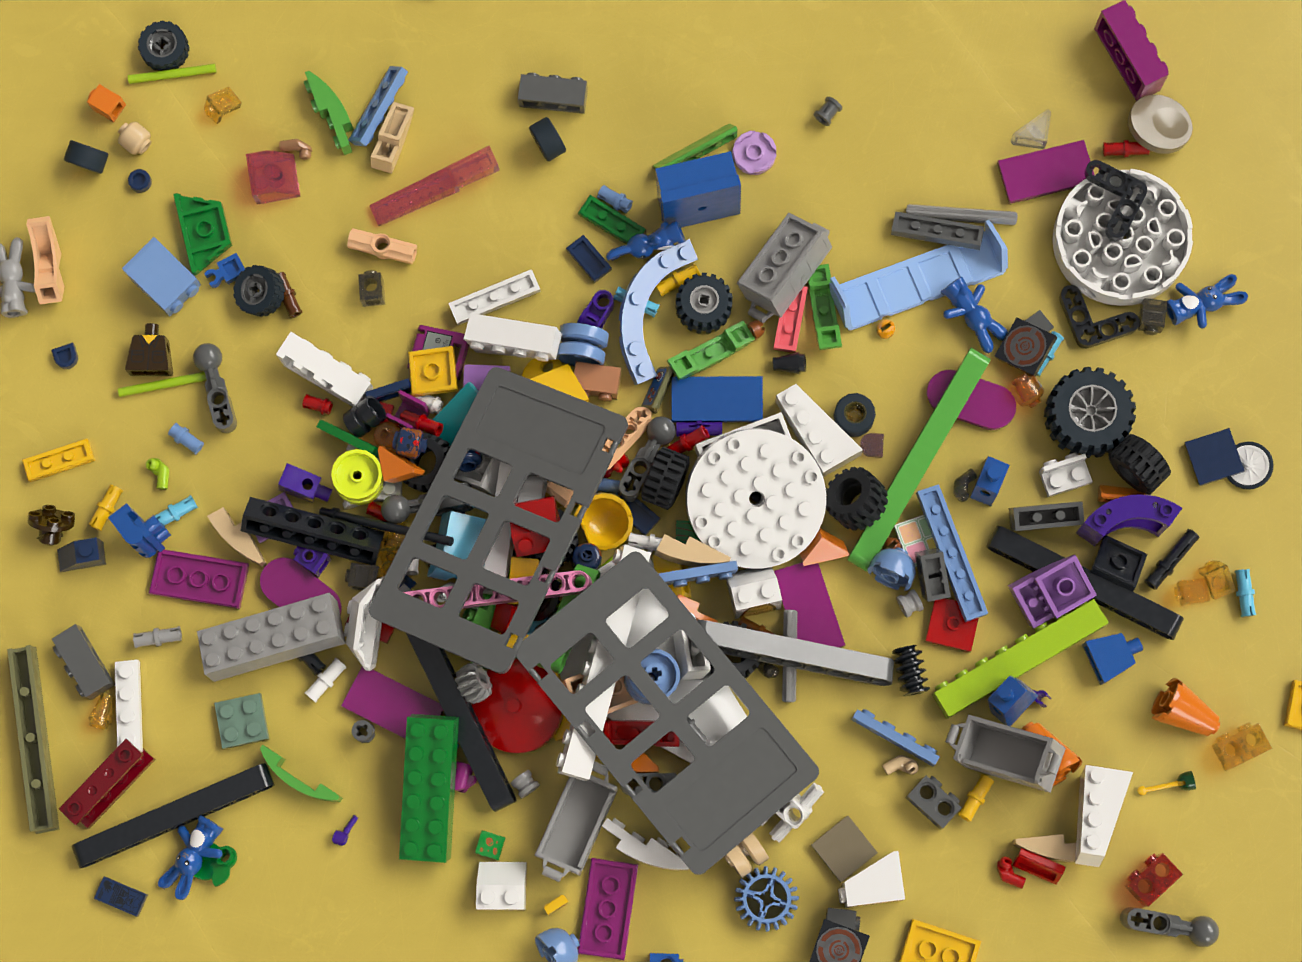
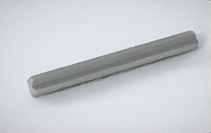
[906,204,1017,225]

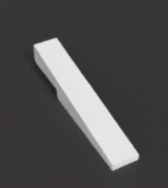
[483,461,519,595]

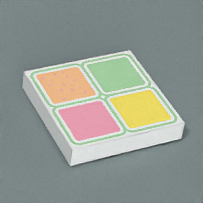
[894,515,936,567]

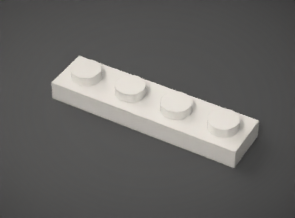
[449,269,541,325]
[115,660,143,752]

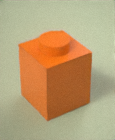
[87,84,126,122]

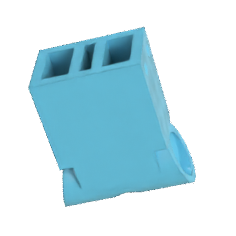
[427,511,487,581]

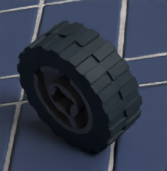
[138,21,190,71]
[233,265,285,317]

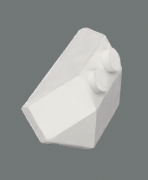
[344,576,385,671]

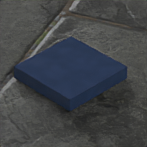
[1185,428,1245,486]

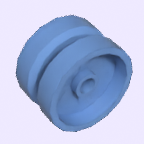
[556,323,609,366]
[624,649,680,705]

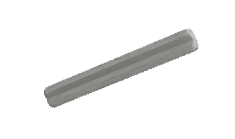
[782,610,798,702]

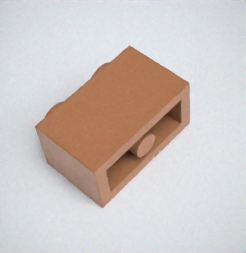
[574,361,621,401]

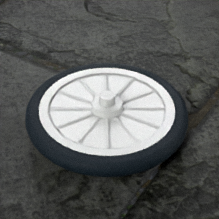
[1227,441,1274,490]

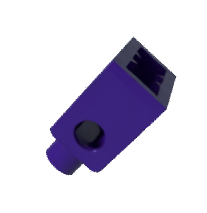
[278,463,333,503]

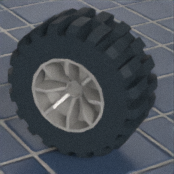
[1044,367,1136,458]

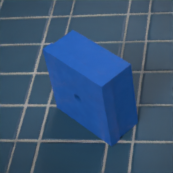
[655,151,741,228]

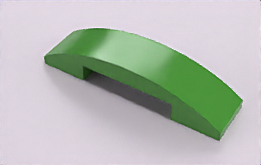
[808,264,842,350]
[667,321,755,380]
[260,745,343,802]

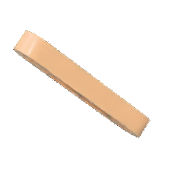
[602,407,652,470]

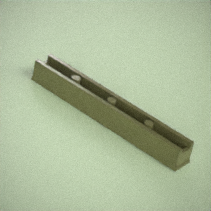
[7,645,60,834]

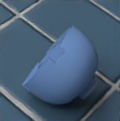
[868,547,916,591]
[535,928,580,962]

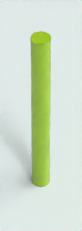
[128,64,217,84]
[118,372,207,397]

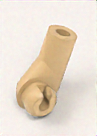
[882,755,919,775]

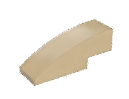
[371,102,414,174]
[207,507,267,567]
[654,534,731,567]
[1013,834,1076,862]

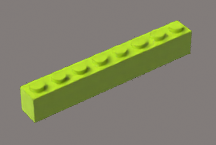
[932,599,1109,719]

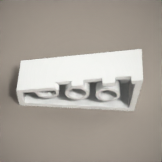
[1075,765,1133,867]

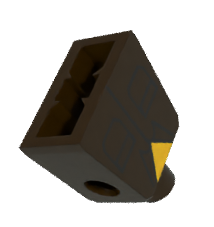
[125,323,173,376]

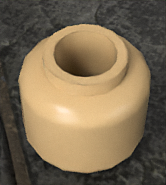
[118,122,152,155]

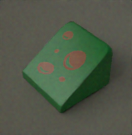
[475,830,506,860]

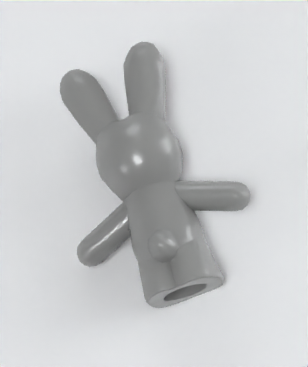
[0,237,35,318]

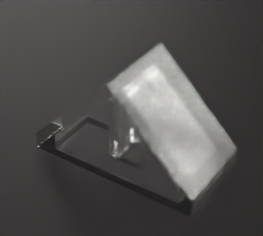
[1010,109,1051,149]

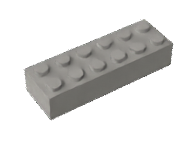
[197,593,346,682]

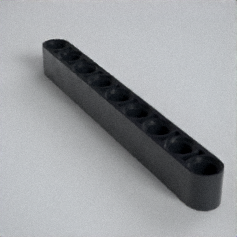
[987,526,1184,640]
[406,633,517,812]
[71,763,275,868]

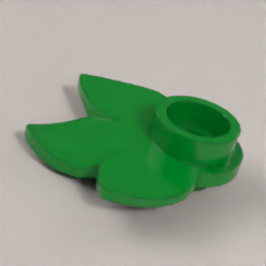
[194,843,237,887]

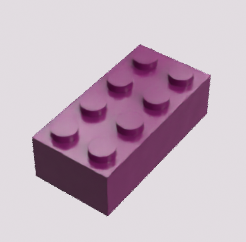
[1094,0,1169,102]

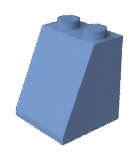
[122,237,201,316]

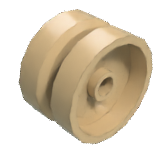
[724,833,769,878]

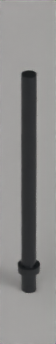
[319,507,454,546]

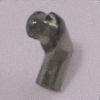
[953,469,977,502]
[757,661,779,678]

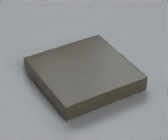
[811,816,878,883]

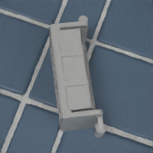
[737,213,832,323]
[945,715,1066,793]
[535,761,618,882]

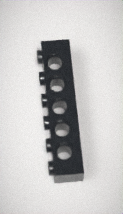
[240,497,385,566]

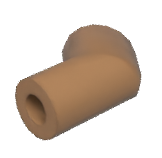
[279,139,312,160]

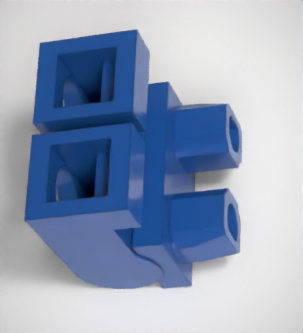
[108,503,171,558]

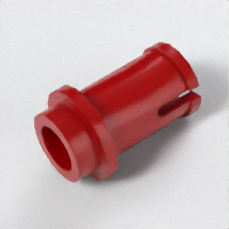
[302,394,333,416]
[366,501,387,522]

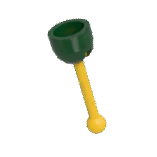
[1137,771,1196,795]

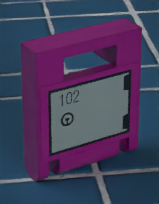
[407,325,469,380]

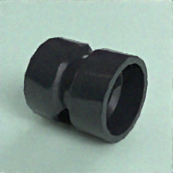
[343,396,386,438]

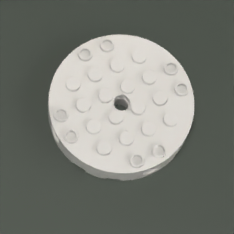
[1053,168,1193,306]
[685,428,826,569]

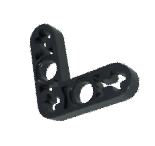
[1084,160,1148,241]
[1059,285,1140,349]

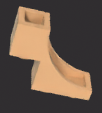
[26,216,65,304]

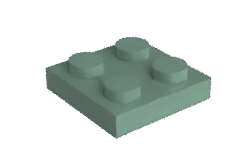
[214,693,270,749]

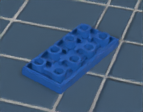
[672,376,763,423]

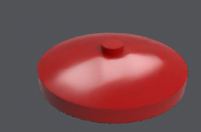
[472,659,563,753]

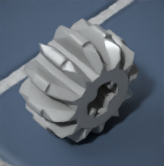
[455,663,492,704]

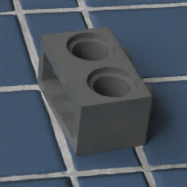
[915,548,951,602]
[905,775,962,830]

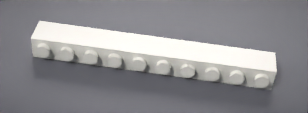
[556,545,651,781]

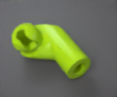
[146,458,169,490]

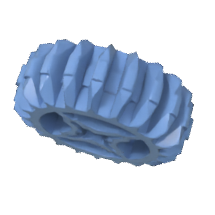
[734,866,799,932]

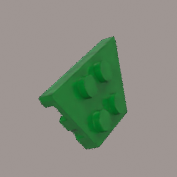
[173,193,232,276]

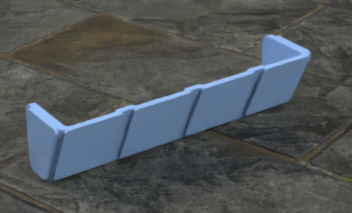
[829,220,1008,330]

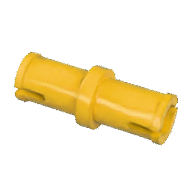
[656,263,701,297]
[88,484,123,531]
[958,774,994,822]

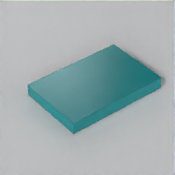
[429,382,479,446]

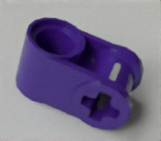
[577,290,614,329]

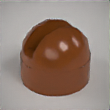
[746,320,765,340]
[882,537,901,550]

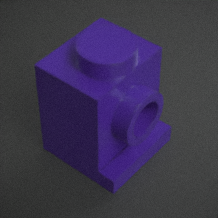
[293,546,332,578]

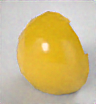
[574,492,633,550]

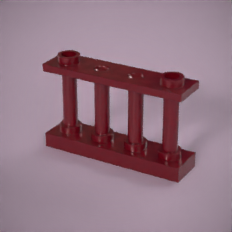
[59,738,156,829]

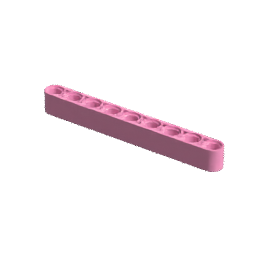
[403,570,592,609]

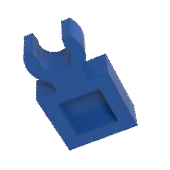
[204,253,245,288]

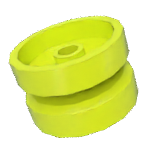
[331,449,384,505]

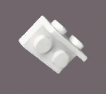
[1039,453,1093,497]

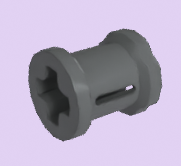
[813,97,842,126]
[352,720,375,743]

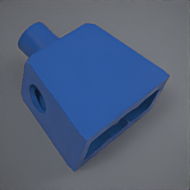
[970,456,1010,506]
[1082,633,1143,685]
[988,676,1038,726]

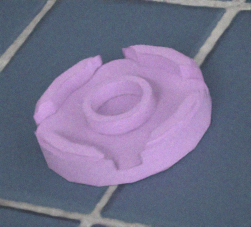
[733,131,776,175]

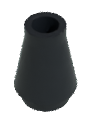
[773,352,806,374]

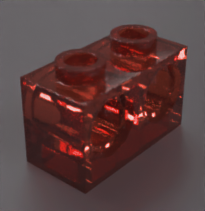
[1125,853,1183,907]

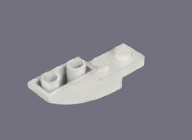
[602,818,689,870]

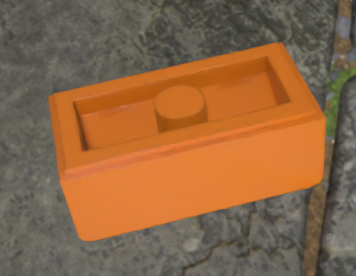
[1097,485,1147,503]

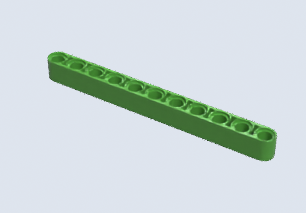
[847,348,991,572]

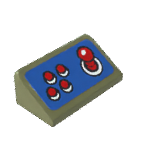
[641,366,674,414]

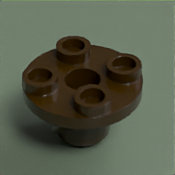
[27,505,75,546]

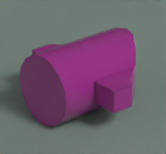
[455,762,477,793]

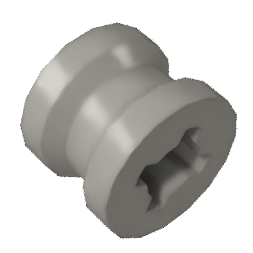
[896,589,924,618]
[510,770,540,799]

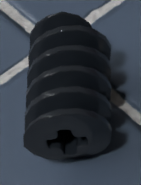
[892,645,930,696]

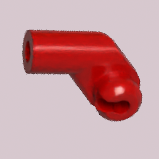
[997,857,1026,889]

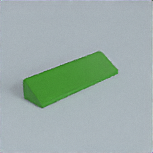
[653,124,737,169]

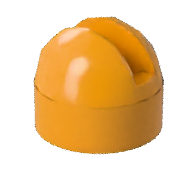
[877,319,895,339]

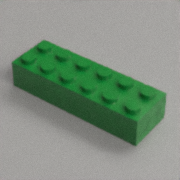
[399,714,459,863]

